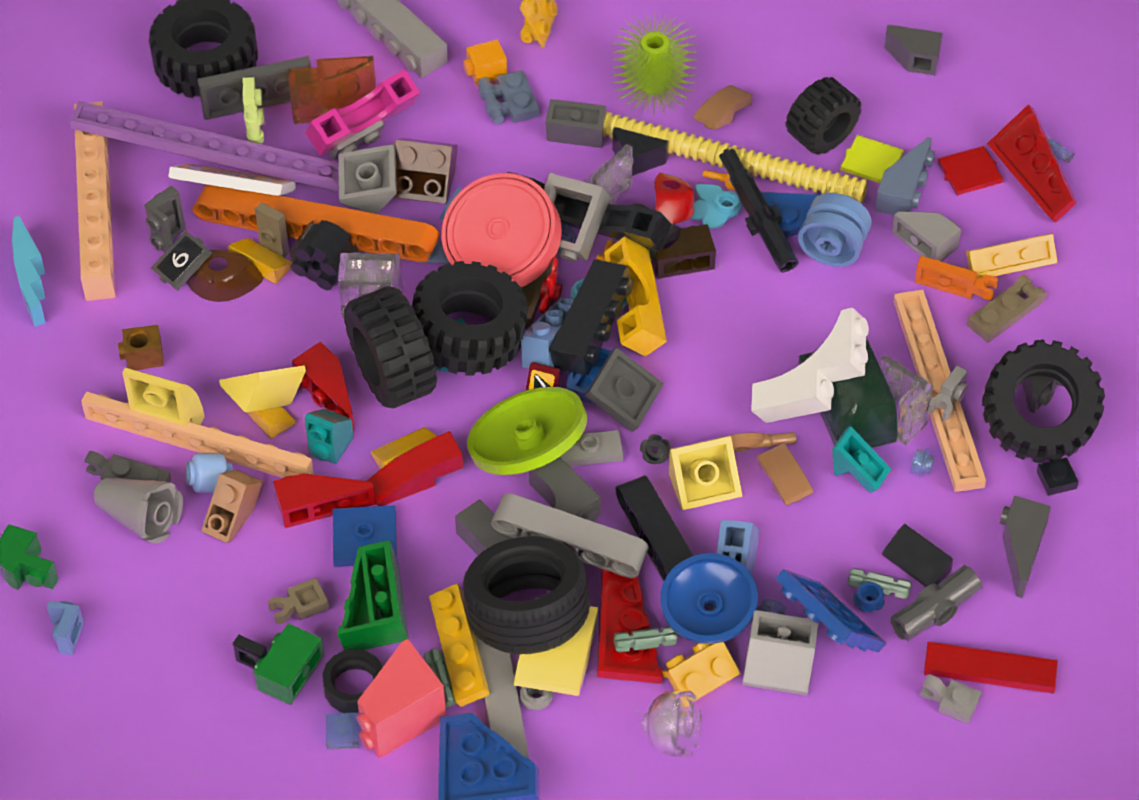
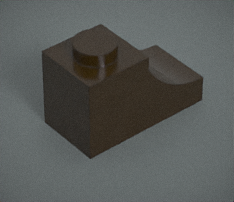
[655,224,716,279]

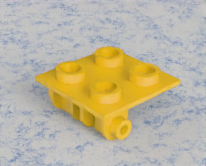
[520,0,557,48]

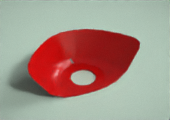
[654,172,695,224]

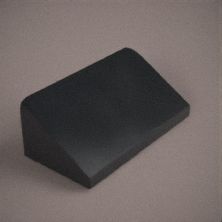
[882,524,953,587]

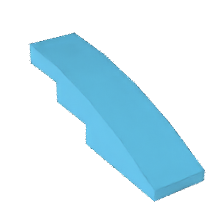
[12,216,46,327]

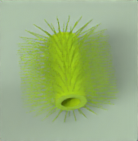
[612,14,697,114]

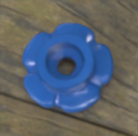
[853,582,885,613]

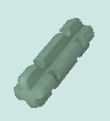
[848,568,911,599]
[614,626,677,652]
[424,648,456,709]

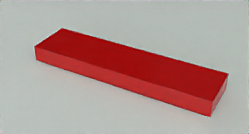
[923,642,1058,694]

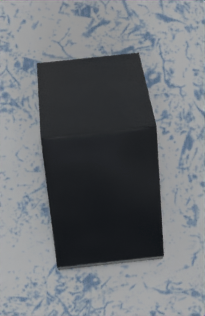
[612,127,668,177]

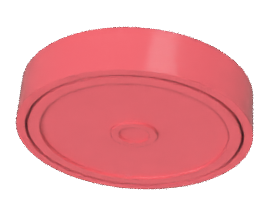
[441,173,562,287]

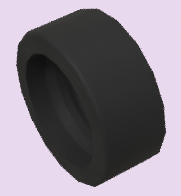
[322,649,383,715]

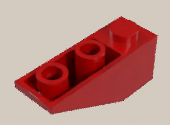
[292,341,355,431]

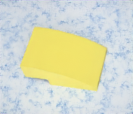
[122,368,205,426]
[514,597,598,696]

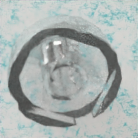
[642,691,701,757]

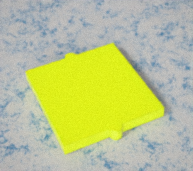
[840,135,904,183]

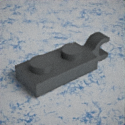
[84,451,171,482]

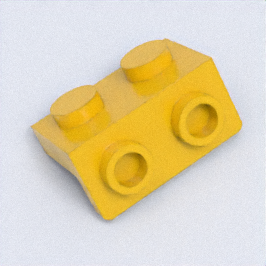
[662,642,741,706]

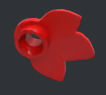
[539,257,563,315]

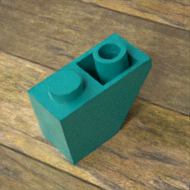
[304,409,354,464]

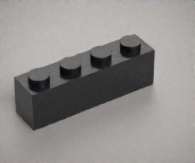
[550,259,633,376]

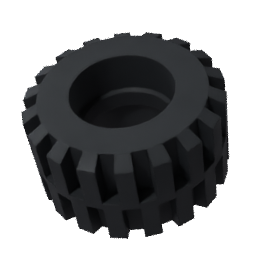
[786,77,862,155]

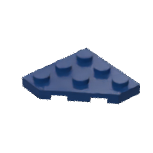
[438,713,539,800]

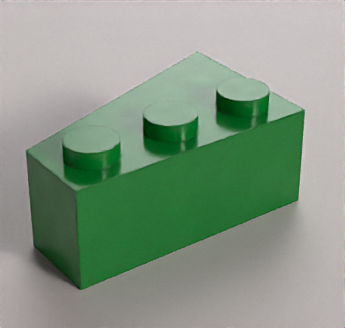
[337,540,409,650]

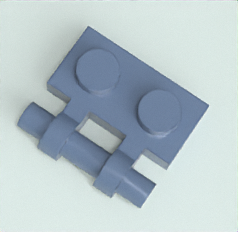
[478,70,540,125]

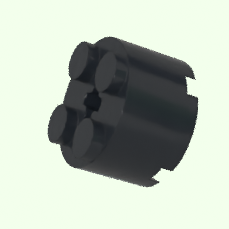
[290,220,359,290]

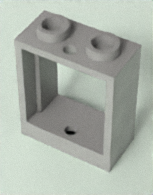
[544,173,610,262]

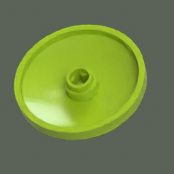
[467,387,587,475]

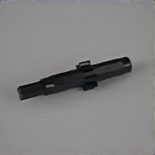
[719,148,799,273]

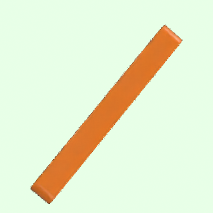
[192,184,440,262]

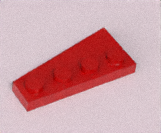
[987,104,1077,223]

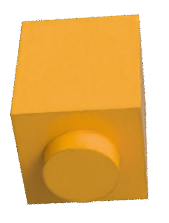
[463,39,507,86]

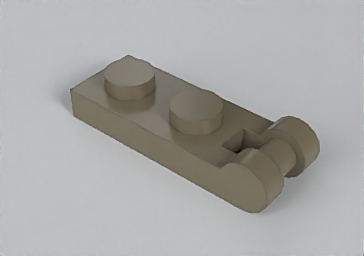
[967,275,1047,343]

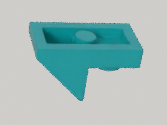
[832,426,891,493]

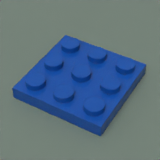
[775,569,886,653]

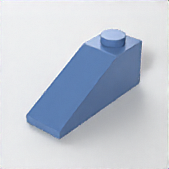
[709,519,760,611]

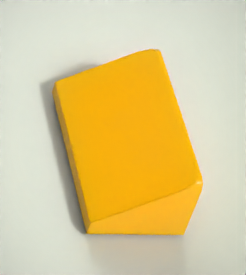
[228,238,292,284]
[246,406,296,439]
[371,427,436,469]

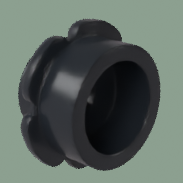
[640,434,671,464]

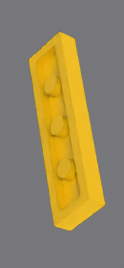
[429,583,490,707]

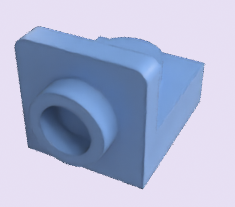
[47,601,84,655]

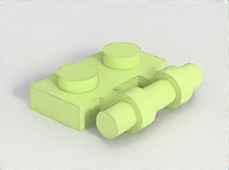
[243,77,265,144]

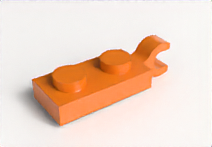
[915,256,998,300]

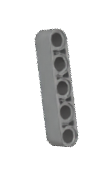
[491,493,648,578]

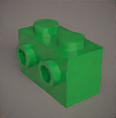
[253,623,324,705]

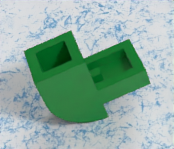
[0,524,59,590]

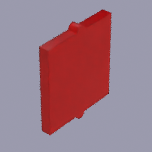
[938,146,1003,195]

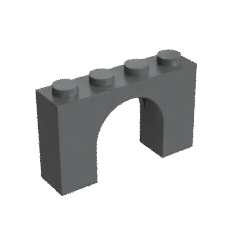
[455,457,601,555]

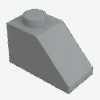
[892,211,961,261]

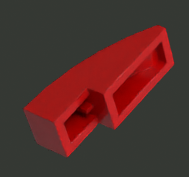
[367,431,463,506]

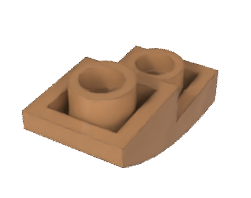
[694,85,753,129]
[756,444,814,506]

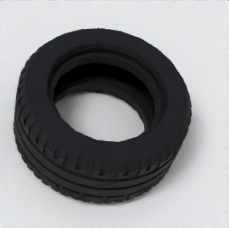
[463,537,590,654]

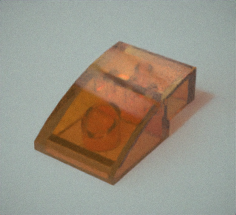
[289,56,376,124]

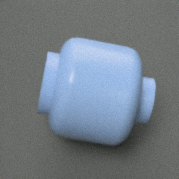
[186,453,233,493]

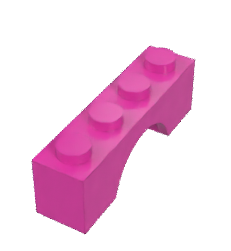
[305,69,420,156]

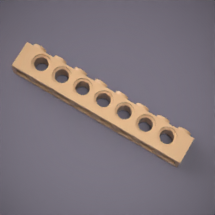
[74,102,116,301]

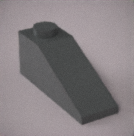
[999,495,1051,598]

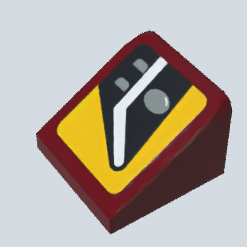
[526,362,560,391]

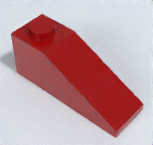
[273,473,376,528]

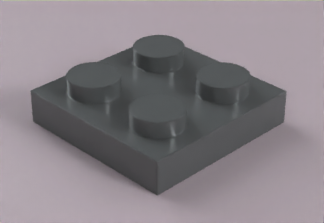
[584,347,664,432]

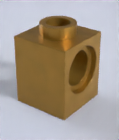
[118,324,164,370]

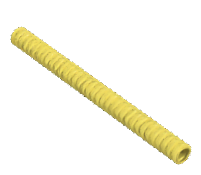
[603,112,868,203]

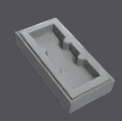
[560,430,623,467]

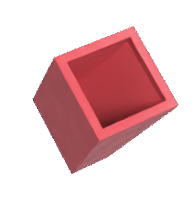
[356,639,446,759]

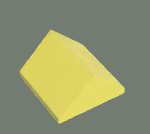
[219,365,306,413]
[669,435,742,510]

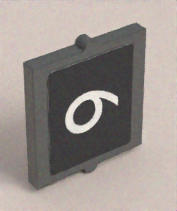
[151,230,212,291]

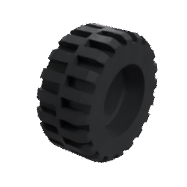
[149,0,258,98]
[412,261,528,376]
[344,286,437,409]
[982,339,1105,463]

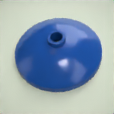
[660,553,758,644]

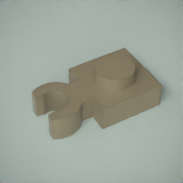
[268,578,329,624]

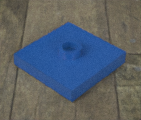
[333,506,397,567]

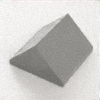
[339,144,397,214]

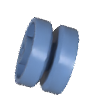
[798,193,872,267]

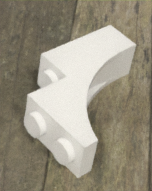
[751,308,869,423]

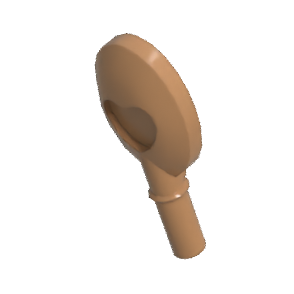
[715,432,796,452]

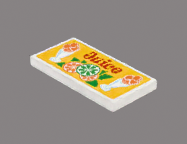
[169,163,296,196]

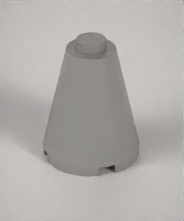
[94,477,183,544]

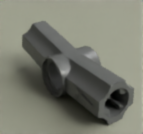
[890,565,983,641]

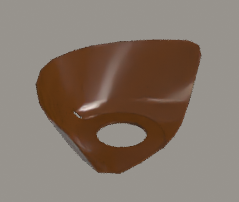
[186,250,263,302]

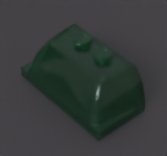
[798,337,897,448]

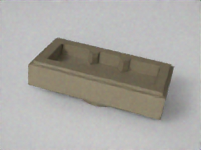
[255,202,290,258]

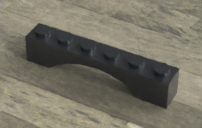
[507,171,672,251]

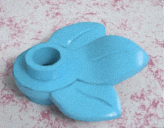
[691,184,742,229]

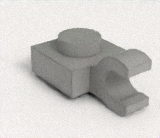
[928,366,968,421]
[920,674,982,724]

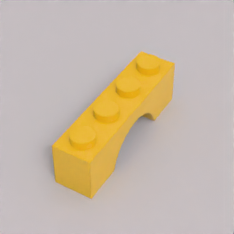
[604,236,667,357]

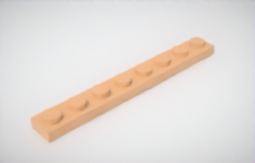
[893,290,986,492]
[81,391,314,478]

